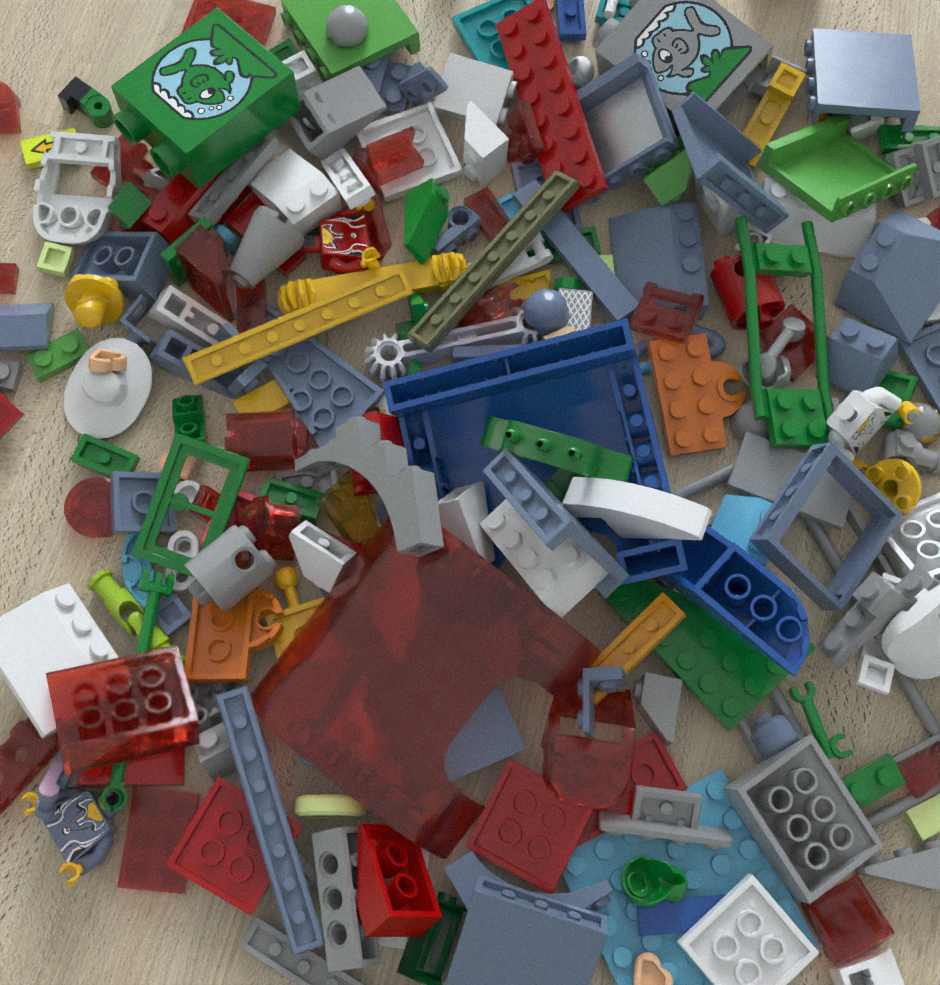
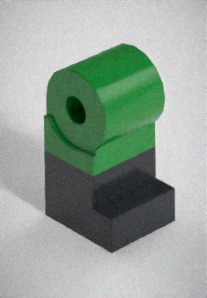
[57,76,114,128]

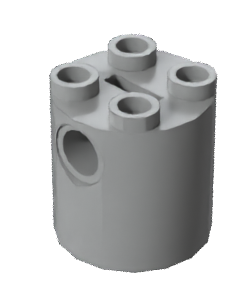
[185,525,277,613]

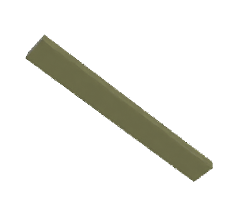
[407,170,580,354]

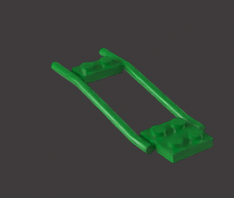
[735,216,834,449]

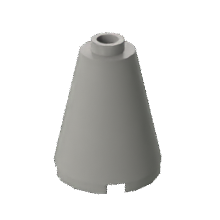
[228,206,305,290]

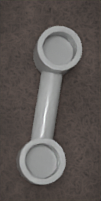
[760,317,806,384]

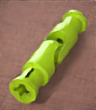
[87,569,186,678]

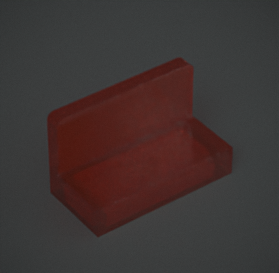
[361,126,425,188]

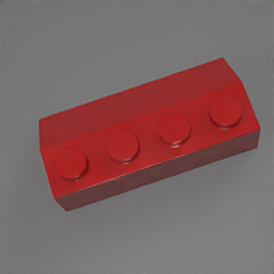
[138,169,251,245]

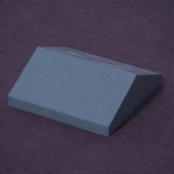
[0,303,54,352]

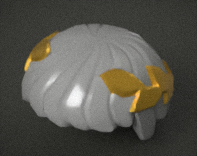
[900,402,940,447]

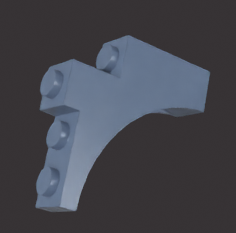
[444,851,614,912]

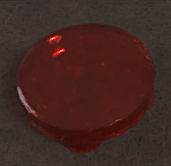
[64,477,114,538]

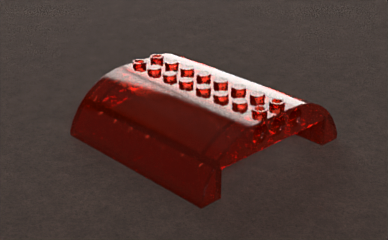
[250,516,602,859]

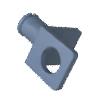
[120,295,156,347]

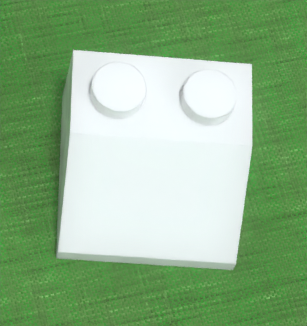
[463,101,509,187]

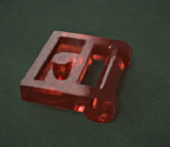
[629,282,704,344]

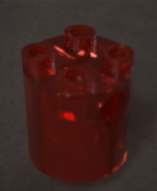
[224,410,309,472]

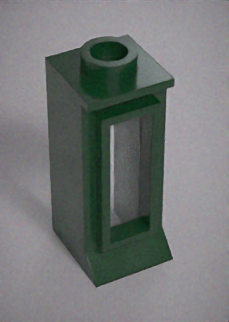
[397,891,467,985]

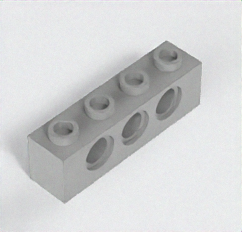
[311,825,381,972]

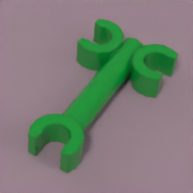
[789,681,852,759]

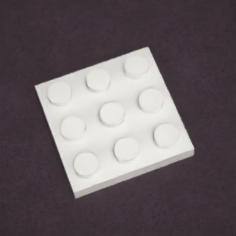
[355,102,463,203]
[677,873,819,985]

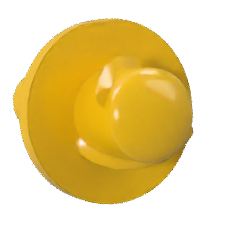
[64,274,125,328]
[865,459,922,519]

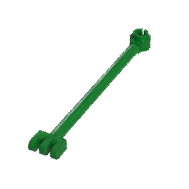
[98,568,175,812]

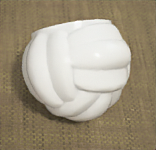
[568,56,595,87]

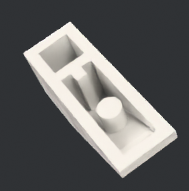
[147,285,244,347]

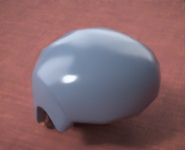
[523,289,570,336]

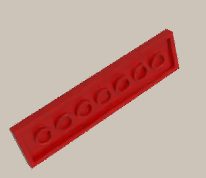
[496,0,609,213]

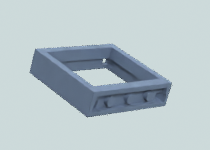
[749,442,903,611]

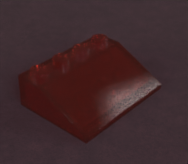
[46,645,200,776]

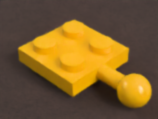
[265,567,343,676]

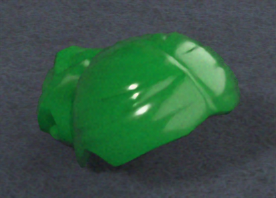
[621,855,688,907]

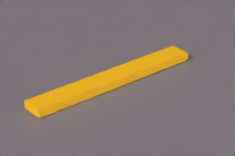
[183,266,413,386]

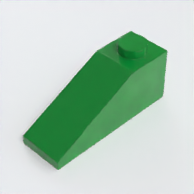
[404,178,450,265]

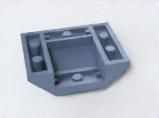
[835,210,940,345]

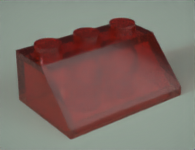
[174,224,235,323]

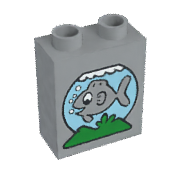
[593,0,773,137]

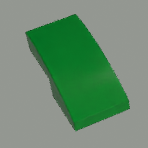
[172,394,207,443]

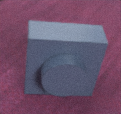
[156,592,191,638]

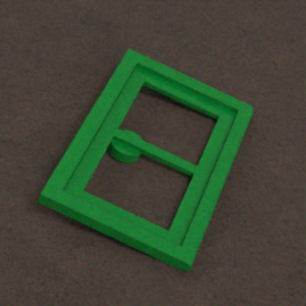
[132,433,251,577]

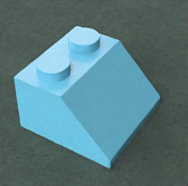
[710,494,773,567]

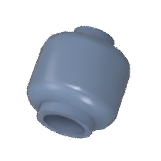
[751,713,799,759]

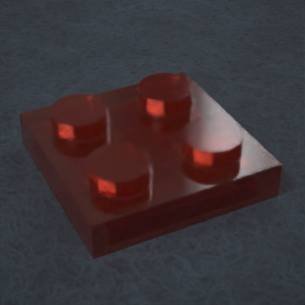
[759,304,829,382]

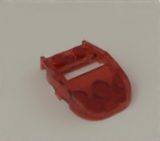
[541,679,636,809]

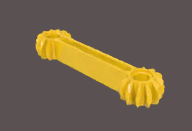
[278,252,468,315]

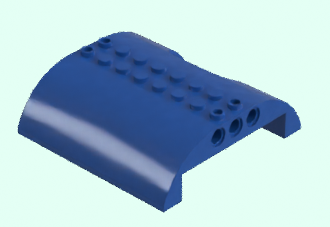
[383,318,688,628]

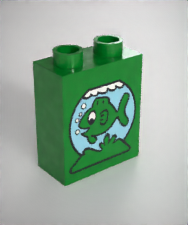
[111,8,301,189]

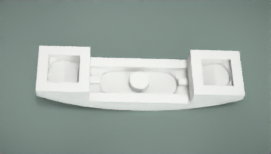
[856,573,902,695]

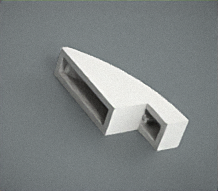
[562,477,712,540]

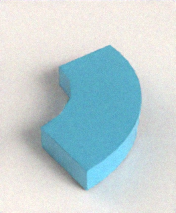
[121,534,164,610]

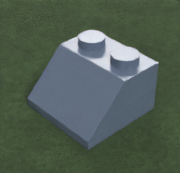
[815,317,898,394]

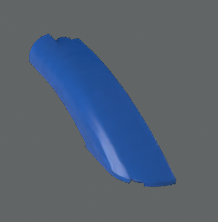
[660,526,810,677]

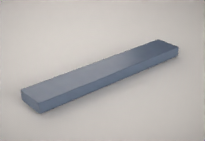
[512,179,640,321]

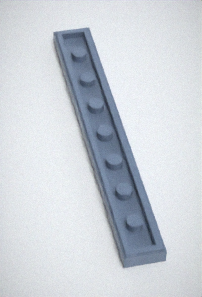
[215,686,325,956]

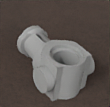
[878,429,940,476]

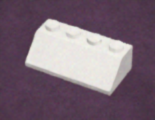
[754,178,877,260]

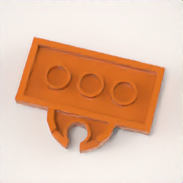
[647,333,745,457]
[183,560,285,683]

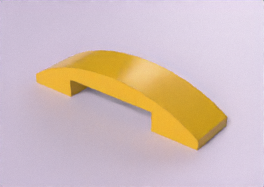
[742,62,806,169]

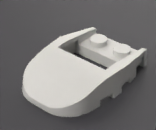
[33,131,121,245]
[882,584,940,679]

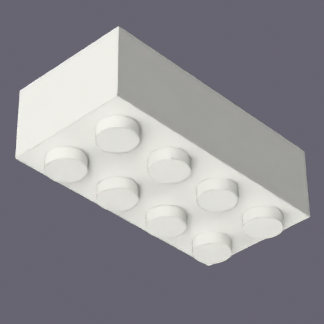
[480,499,609,618]

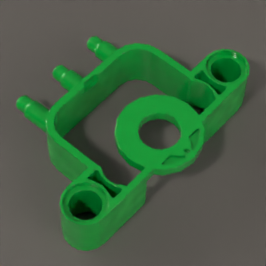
[480,415,635,482]

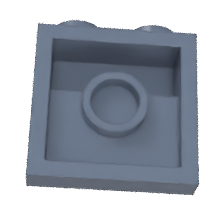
[361,55,412,116]

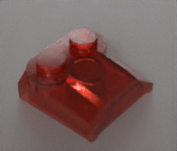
[800,874,895,966]

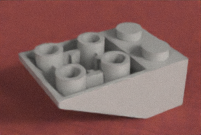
[289,66,387,160]
[172,683,271,782]

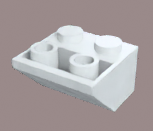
[828,948,905,985]

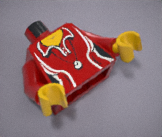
[303,198,381,275]

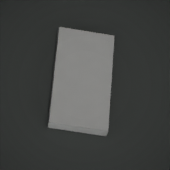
[726,431,853,531]

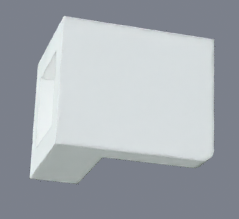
[847,114,884,141]

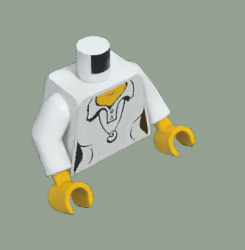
[826,387,921,470]

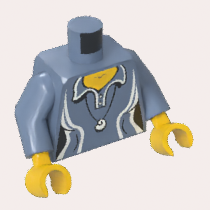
[18,787,126,888]

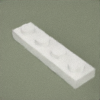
[320,147,376,209]

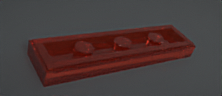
[352,148,392,261]

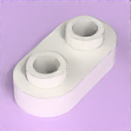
[165,530,201,593]

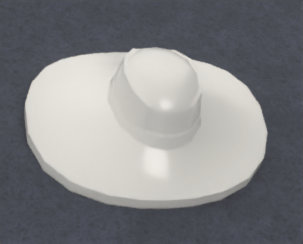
[64,338,153,439]

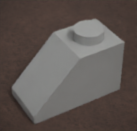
[633,672,683,746]

